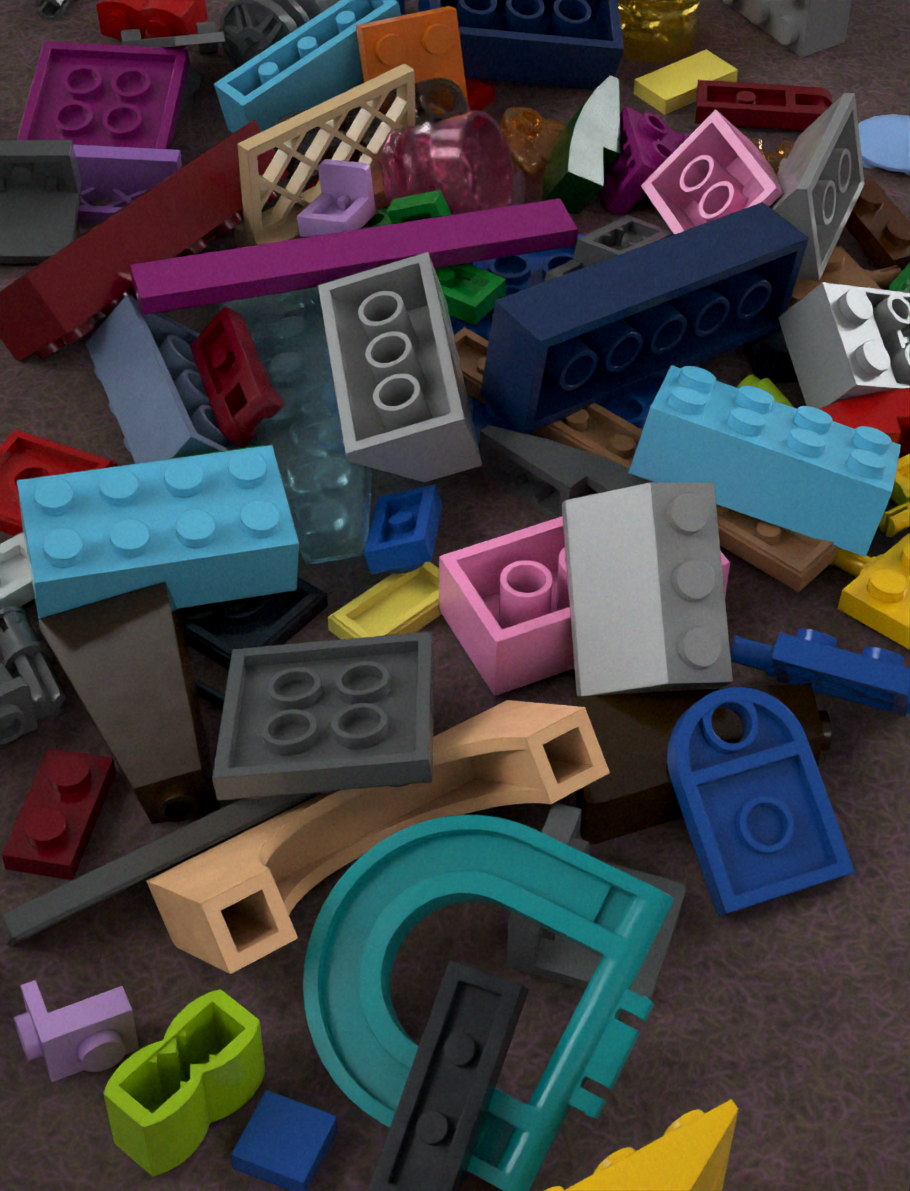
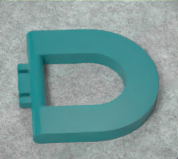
[303,815,675,1191]

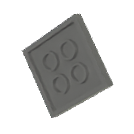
[212,631,435,801]

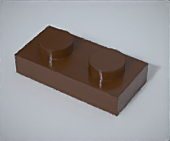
[845,177,910,270]

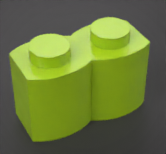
[103,989,265,1177]

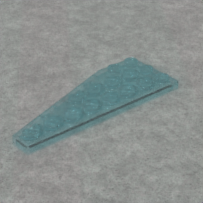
[218,287,372,566]

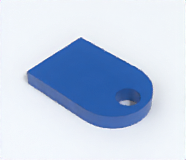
[667,687,855,916]

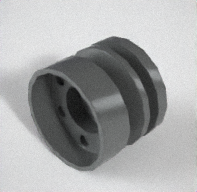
[219,0,340,69]

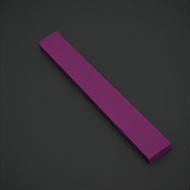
[130,198,578,315]

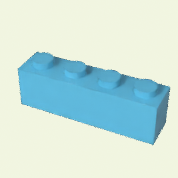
[214,0,401,133]

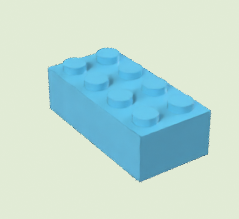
[629,365,901,557]
[17,445,299,619]

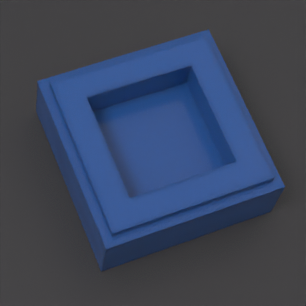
[231,1090,338,1191]

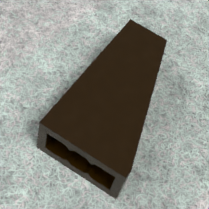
[39,582,219,824]
[568,683,832,844]

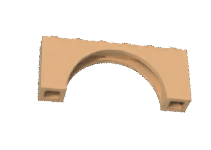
[146,700,610,974]

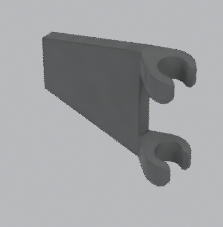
[120,21,225,54]

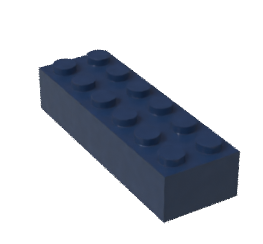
[480,202,809,434]

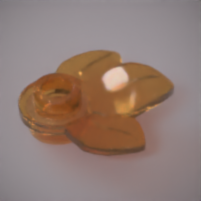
[500,107,566,177]

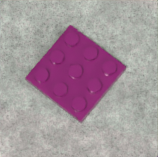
[17,41,190,149]

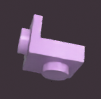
[297,159,376,237]
[14,980,140,1082]

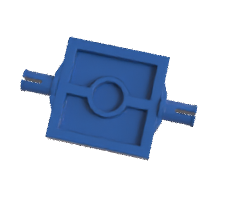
[730,628,910,716]

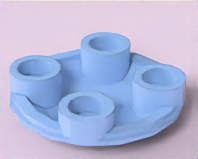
[858,114,910,177]

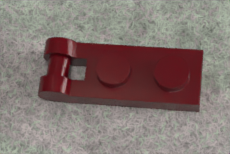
[695,80,832,131]
[190,306,284,448]

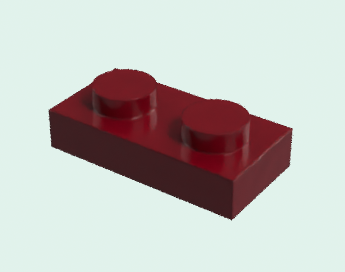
[2,748,116,880]

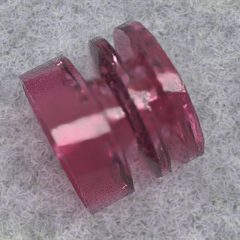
[381,110,515,215]

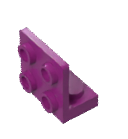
[601,106,691,215]

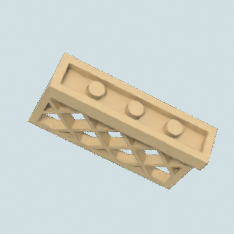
[234,64,428,248]

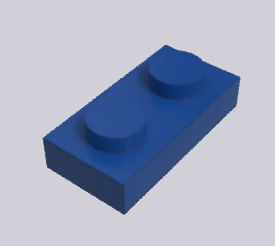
[364,484,443,575]

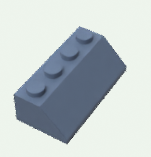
[85,295,262,464]

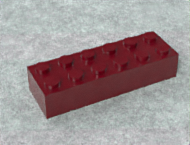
[0,120,290,361]

